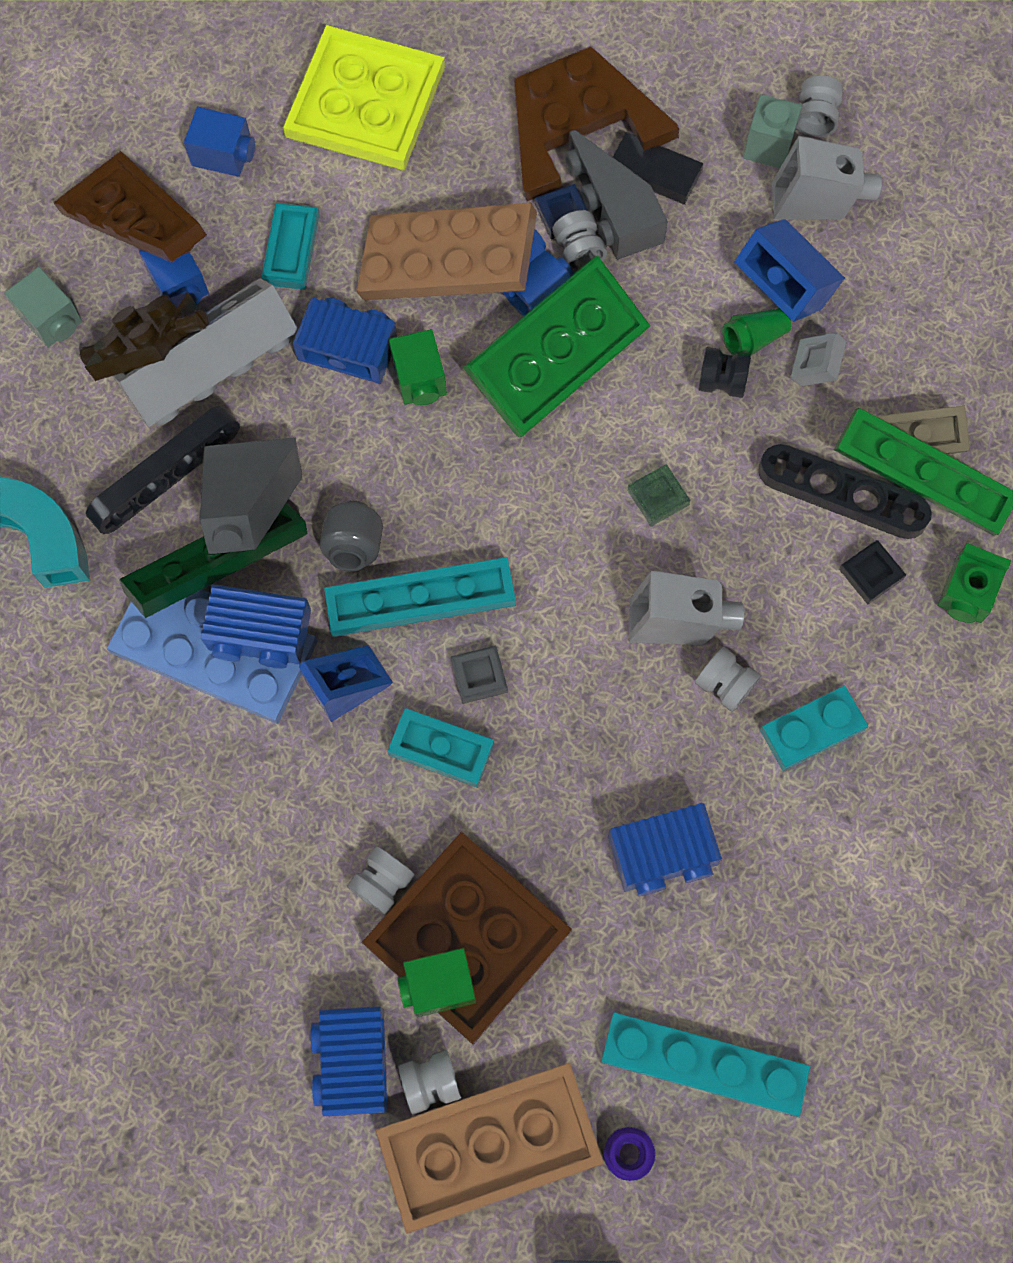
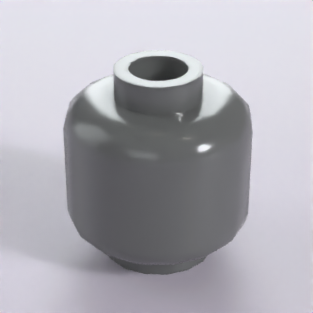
[320,501,383,571]

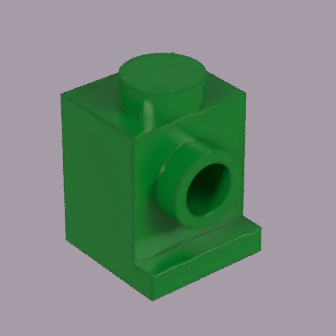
[937,543,1011,623]

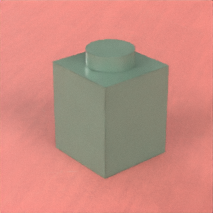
[743,94,802,168]
[4,267,83,348]

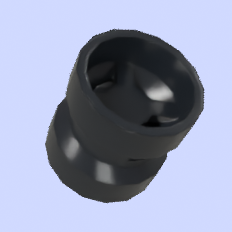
[698,347,751,398]

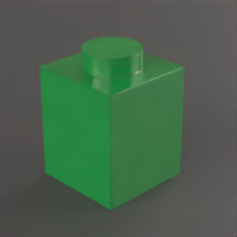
[389,329,447,406]
[397,948,476,1017]

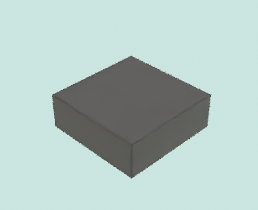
[451,645,508,704]

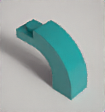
[0,477,90,588]

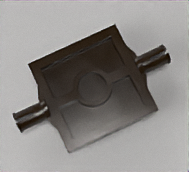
[80,292,208,381]

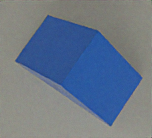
[299,645,393,722]

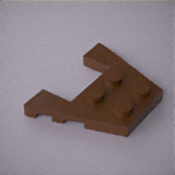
[514,46,679,201]

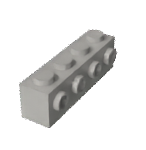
[112,278,298,427]

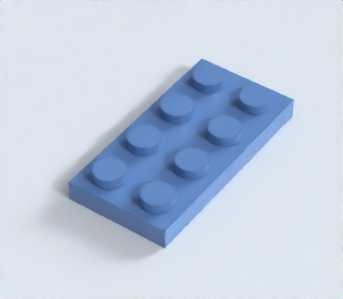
[107,589,318,724]

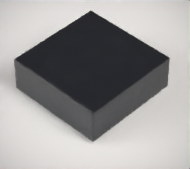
[839,540,906,605]

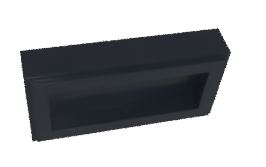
[613,132,704,205]

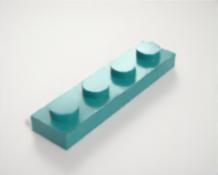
[324,557,516,637]
[601,1012,810,1117]

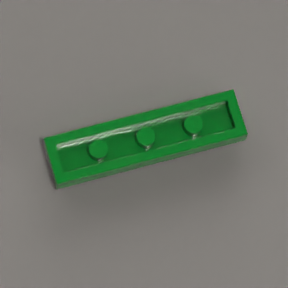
[833,408,1013,535]

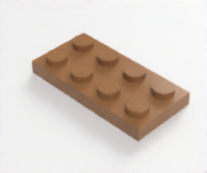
[356,203,537,300]
[375,1062,604,1234]

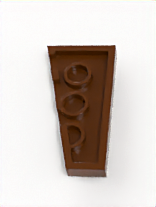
[53,151,207,263]

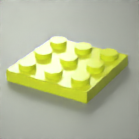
[283,25,445,171]

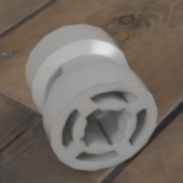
[797,75,843,137]
[552,210,607,272]
[695,647,762,713]
[346,846,415,916]
[398,1049,461,1115]

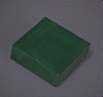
[627,464,691,527]

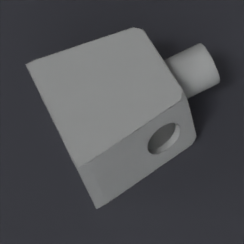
[772,136,882,220]
[629,571,744,645]

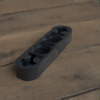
[85,406,240,534]
[758,444,932,539]

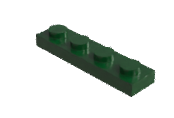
[119,502,308,618]

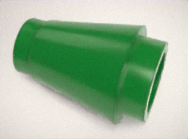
[722,308,791,356]

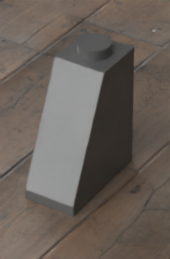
[200,437,302,554]

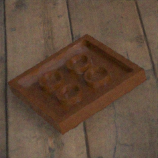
[362,831,572,1045]

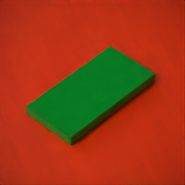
[463,255,650,438]

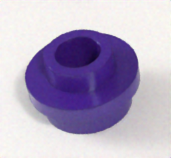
[604,1127,655,1181]

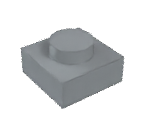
[791,332,847,386]

